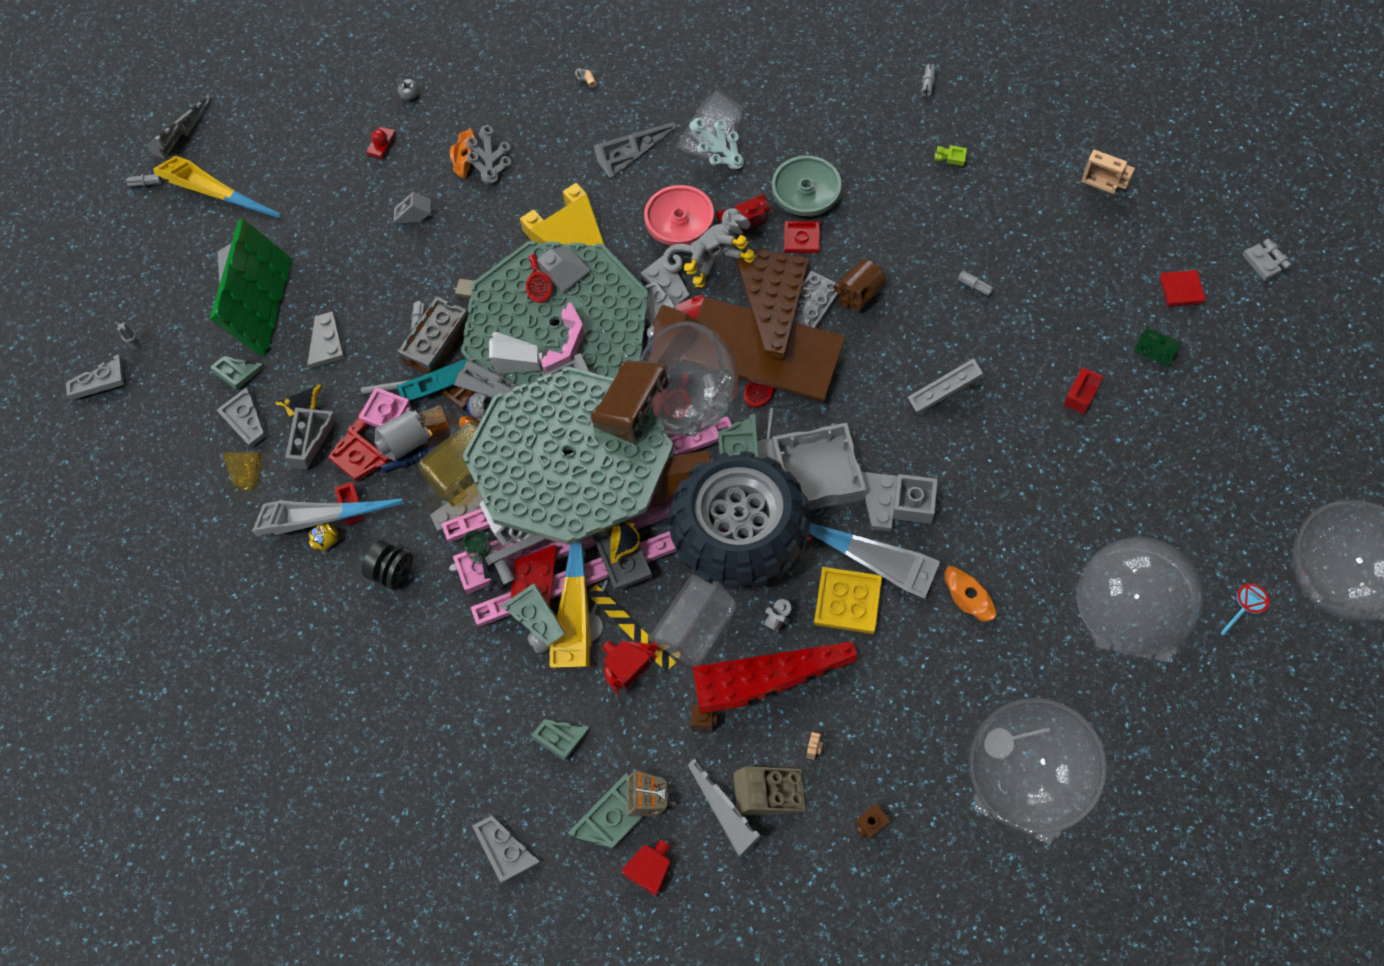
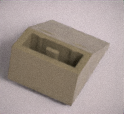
[734,766,806,816]

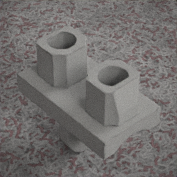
[764,599,791,632]

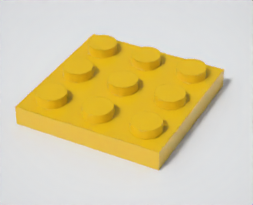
[814,567,882,634]

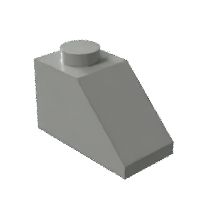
[394,192,431,223]

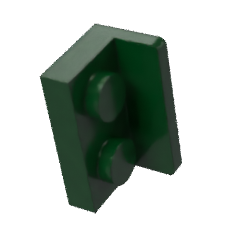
[1134,327,1181,366]

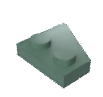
[210,356,263,390]
[532,719,589,761]

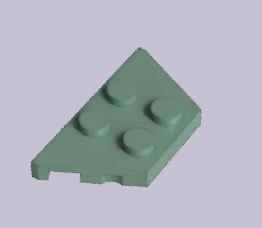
[718,414,758,457]
[568,773,643,849]

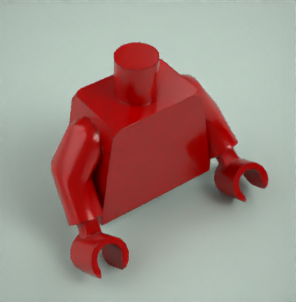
[716,193,771,231]
[602,640,662,695]

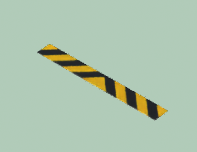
[587,584,676,672]

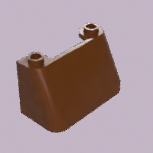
[591,360,671,444]

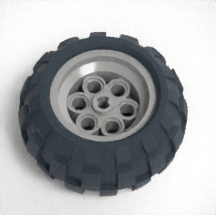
[669,451,810,590]

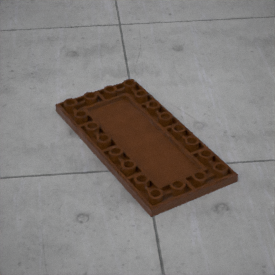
[681,297,845,402]

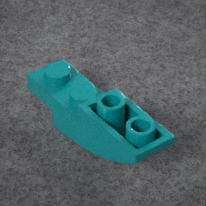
[396,359,467,400]

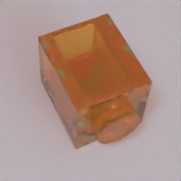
[419,405,450,435]

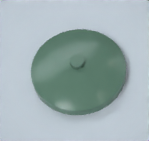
[772,156,841,216]

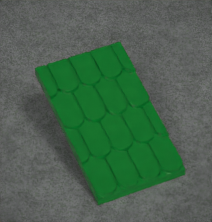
[210,218,291,356]

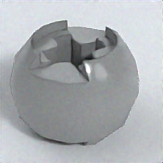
[398,79,419,100]
[528,632,550,653]

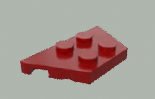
[510,545,557,607]

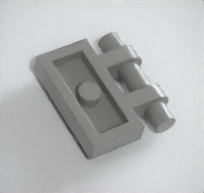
[1242,239,1292,281]

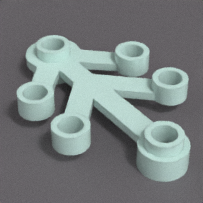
[690,118,744,170]

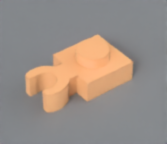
[806,732,823,760]

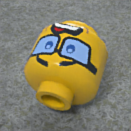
[309,523,339,551]

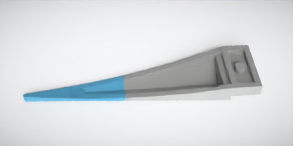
[253,499,404,536]
[809,523,940,599]

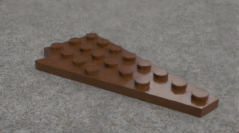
[736,249,809,359]

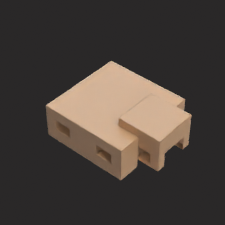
[1081,150,1135,194]

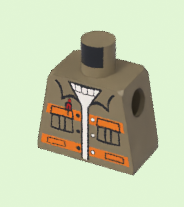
[627,770,677,817]

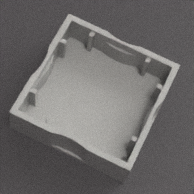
[772,423,866,510]

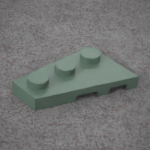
[501,583,567,646]

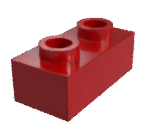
[334,482,365,526]

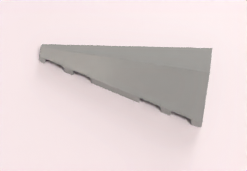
[594,122,676,177]

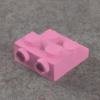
[358,387,412,427]

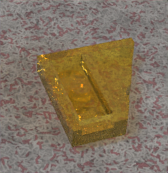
[223,452,261,489]

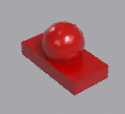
[366,127,396,159]

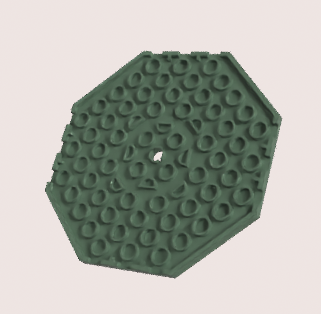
[461,241,648,386]
[463,366,674,545]

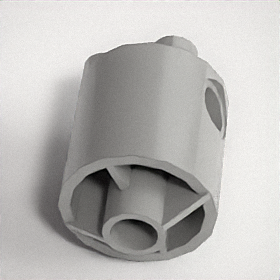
[375,410,431,461]

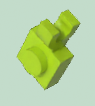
[934,145,967,166]

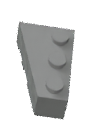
[285,408,336,469]

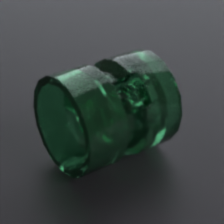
[462,530,493,564]

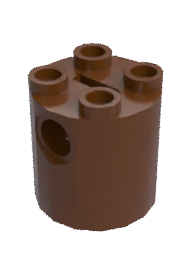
[833,259,887,311]

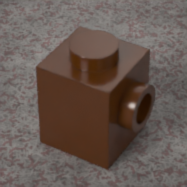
[691,705,717,733]
[855,804,890,841]

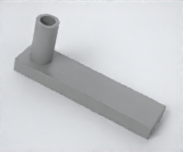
[908,358,984,414]
[485,535,546,584]

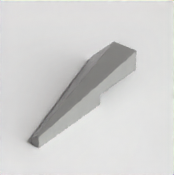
[147,96,212,159]
[454,357,518,397]
[688,759,760,860]

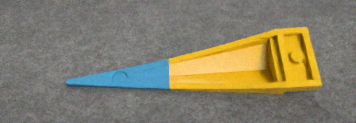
[154,156,280,218]
[550,539,591,668]

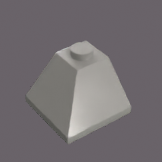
[537,247,591,293]

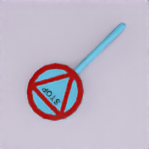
[1221,584,1269,635]

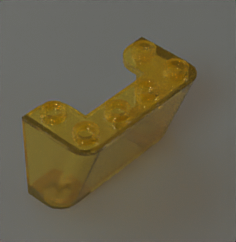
[418,421,479,507]

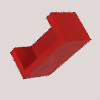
[1063,367,1103,414]

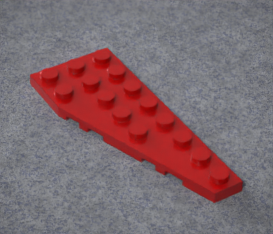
[693,642,857,713]

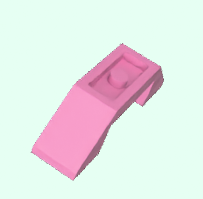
[541,302,585,373]

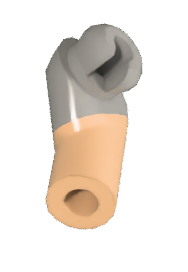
[575,68,597,88]

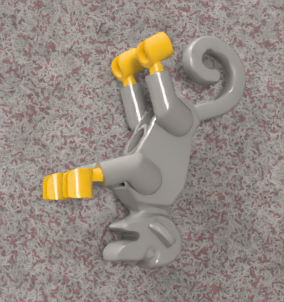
[662,208,756,287]

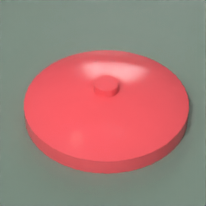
[644,185,714,246]

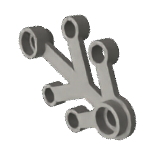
[466,125,511,184]

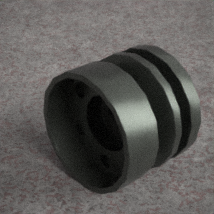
[362,540,413,590]

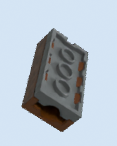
[398,296,468,374]

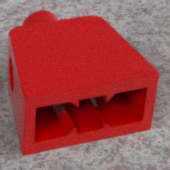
[621,840,671,897]

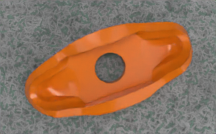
[450,128,475,179]
[944,566,997,622]

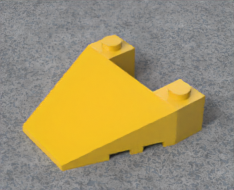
[520,183,604,245]

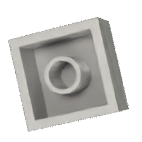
[893,474,937,524]

